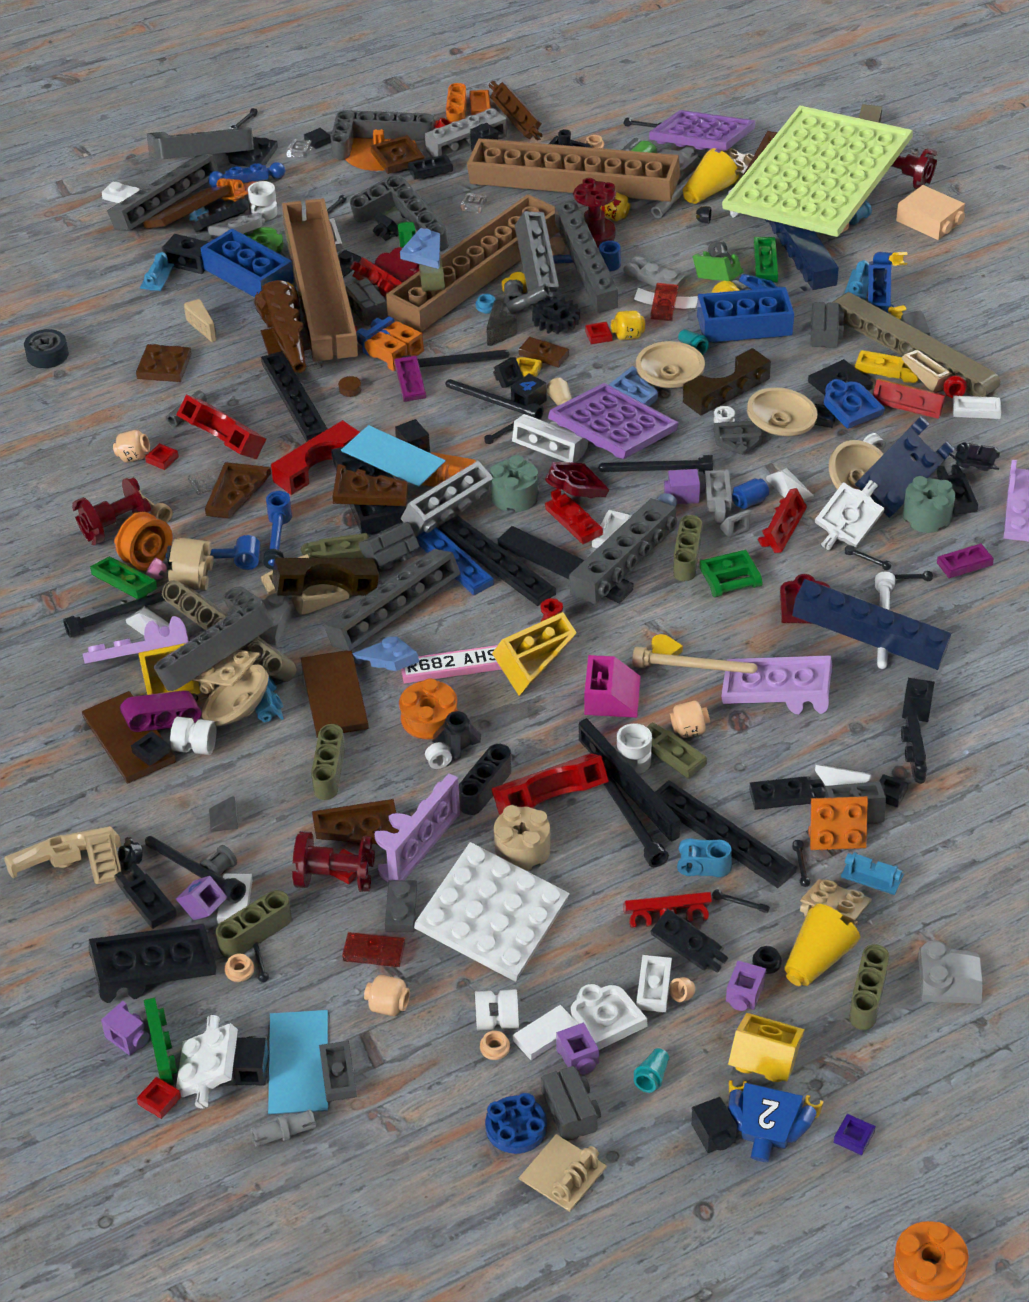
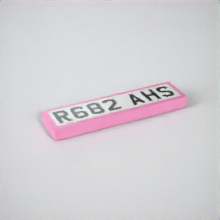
[401,645,502,684]

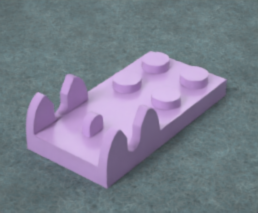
[1003,460,1029,542]
[83,616,189,664]
[721,656,832,715]
[375,773,460,882]

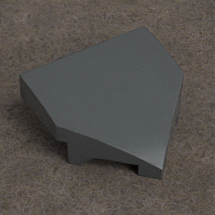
[713,421,763,455]

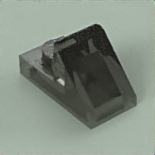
[487,301,517,346]

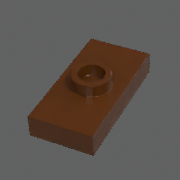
[519,337,569,368]

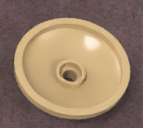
[636,341,705,388]
[747,388,817,437]
[829,440,884,490]
[202,665,268,726]

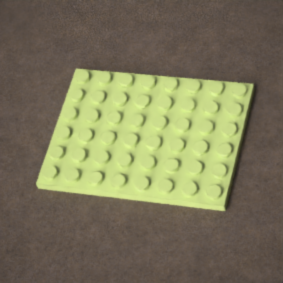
[722,106,913,237]

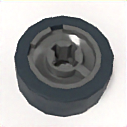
[24,329,69,368]

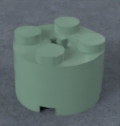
[490,455,539,512]
[903,476,955,533]

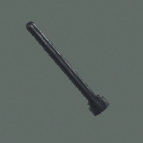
[401,350,510,368]
[445,379,544,420]
[598,455,713,474]
[63,591,165,638]
[603,770,669,868]
[145,836,246,903]

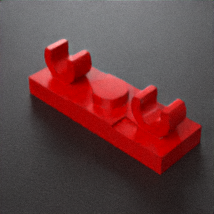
[350,257,403,296]
[873,379,946,419]
[758,488,807,553]
[545,489,604,544]
[623,892,712,928]

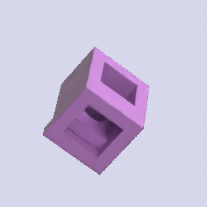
[726,961,766,1011]
[101,1001,150,1056]
[556,1022,599,1074]

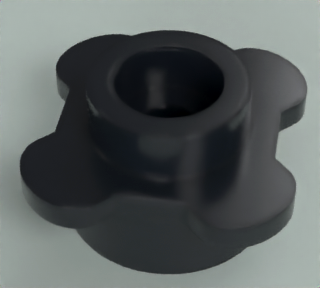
[118,837,143,871]

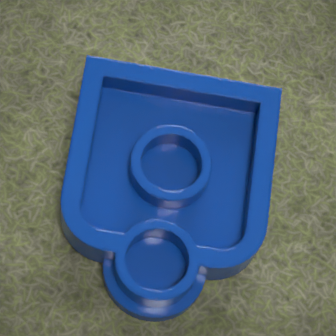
[823,379,885,429]

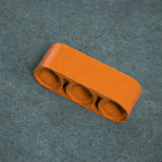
[446,83,467,123]

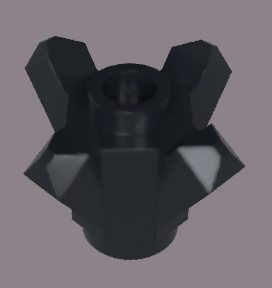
[432,711,481,760]

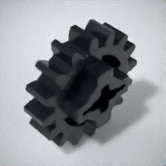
[532,297,580,334]

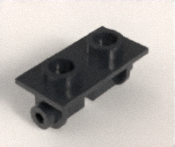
[948,442,1000,471]

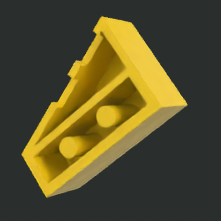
[492,612,577,696]

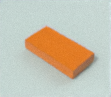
[469,90,491,115]

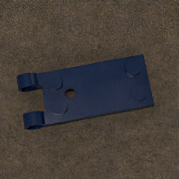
[855,415,956,518]

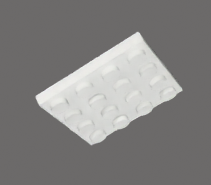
[414,842,570,982]

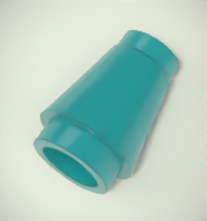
[678,329,709,355]
[633,1048,669,1093]

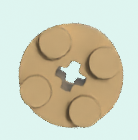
[168,538,214,591]
[494,805,550,871]

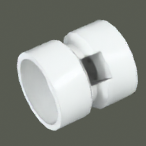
[248,181,278,221]
[170,717,217,755]
[617,724,652,774]
[475,989,519,1031]

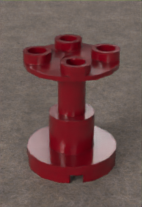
[891,148,938,189]
[573,178,616,248]
[72,477,151,546]
[292,831,375,892]

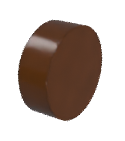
[338,376,362,397]

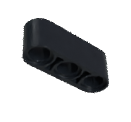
[459,743,511,815]

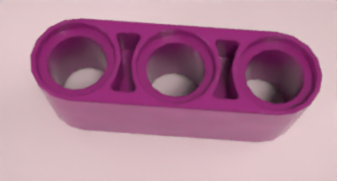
[120,691,202,732]

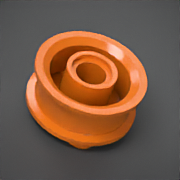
[114,512,173,571]
[399,678,458,739]
[893,1221,969,1301]

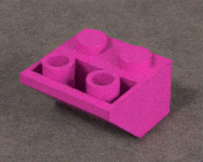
[584,655,640,718]

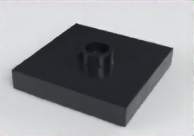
[808,359,873,395]

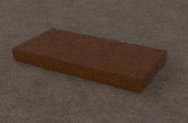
[142,185,231,229]
[300,650,369,738]
[82,691,176,784]

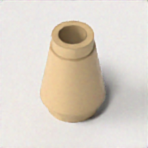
[547,378,572,406]

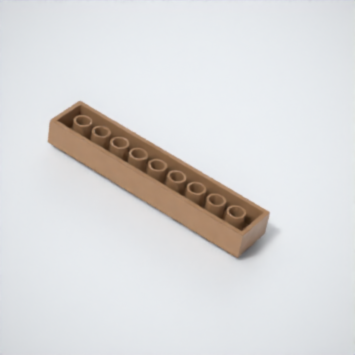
[467,138,680,202]
[386,194,559,332]

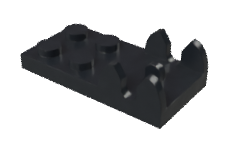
[88,924,217,1003]

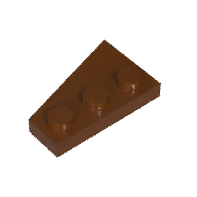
[205,462,271,519]
[332,464,408,506]
[312,799,399,845]

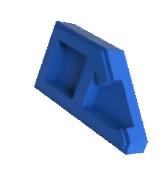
[739,274,777,289]

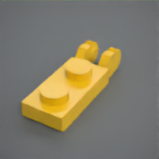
[855,350,919,383]

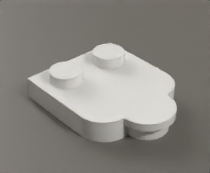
[571,984,648,1050]

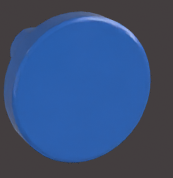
[485,1093,547,1154]

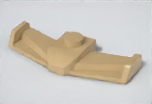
[4,826,121,878]

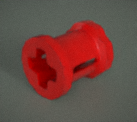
[540,598,563,622]

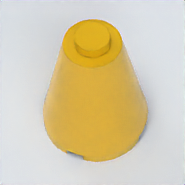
[683,148,739,204]
[784,903,860,986]

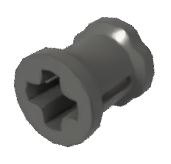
[708,240,732,263]
[504,280,523,305]
[200,845,237,876]

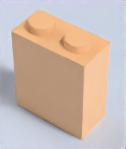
[896,185,965,240]

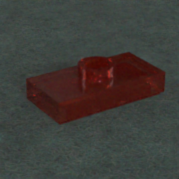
[651,283,678,321]
[342,932,405,967]

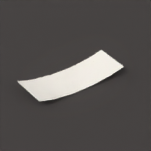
[634,288,698,309]

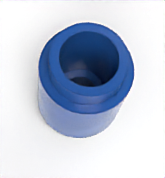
[732,478,769,509]

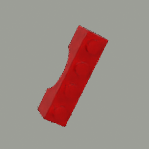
[176,394,267,460]
[271,420,360,495]
[491,753,609,815]

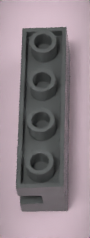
[515,211,559,301]

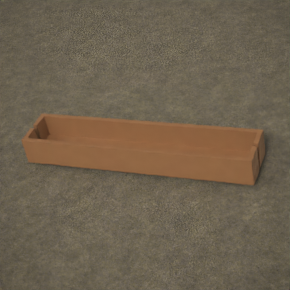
[282,198,358,362]

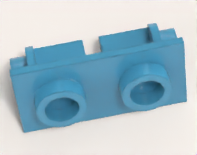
[140,252,174,291]
[844,260,869,300]
[255,676,284,722]
[841,852,904,895]

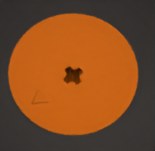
[345,129,417,171]

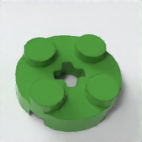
[243,227,284,253]

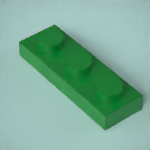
[753,237,778,282]
[90,556,157,599]
[143,997,177,1086]

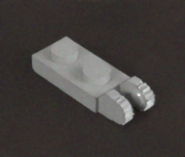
[623,256,685,293]

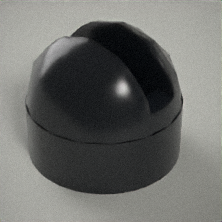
[696,206,712,224]

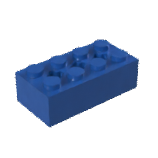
[201,229,294,297]
[697,287,794,343]

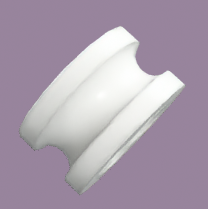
[714,406,735,423]
[863,433,886,452]
[425,742,452,769]

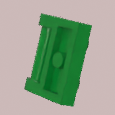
[699,549,763,598]

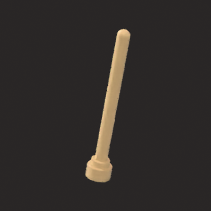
[632,646,758,674]

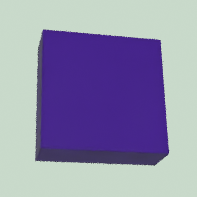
[833,1114,876,1155]

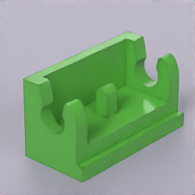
[692,251,744,281]

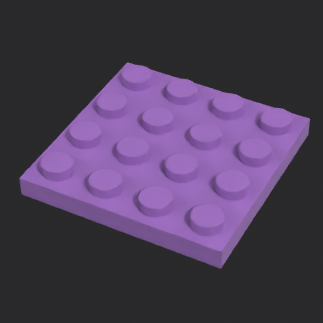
[649,110,755,153]
[548,383,679,459]

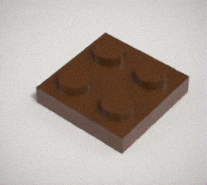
[371,135,425,174]
[136,344,192,382]

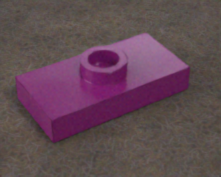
[394,356,426,402]
[937,543,994,579]

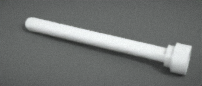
[875,572,895,669]

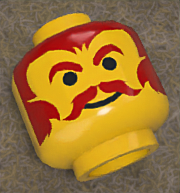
[601,192,631,221]

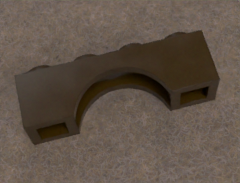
[683,348,771,416]
[272,558,379,596]

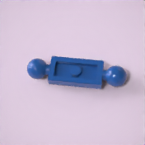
[208,162,286,187]

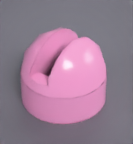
[145,558,167,580]

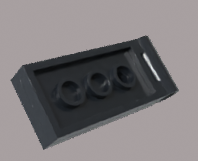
[331,446,406,534]

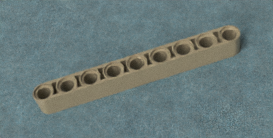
[831,292,1000,397]

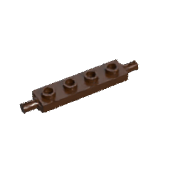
[489,81,543,141]

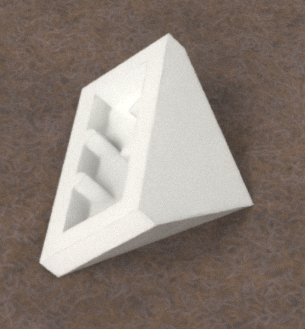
[766,468,814,502]
[126,607,169,635]
[815,764,872,786]

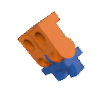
[356,316,424,371]

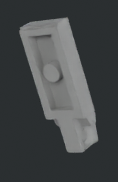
[704,470,732,523]

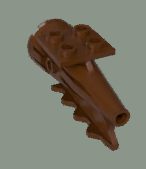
[254,280,311,373]

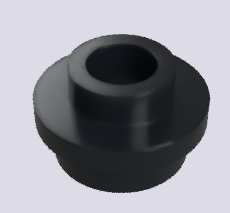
[752,946,782,974]

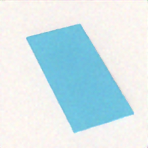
[341,425,446,487]
[268,1010,328,1114]

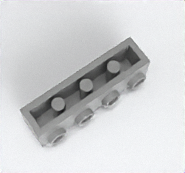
[425,108,507,158]
[401,461,493,536]

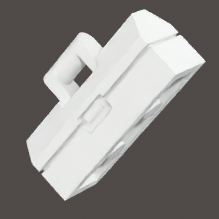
[512,414,588,463]

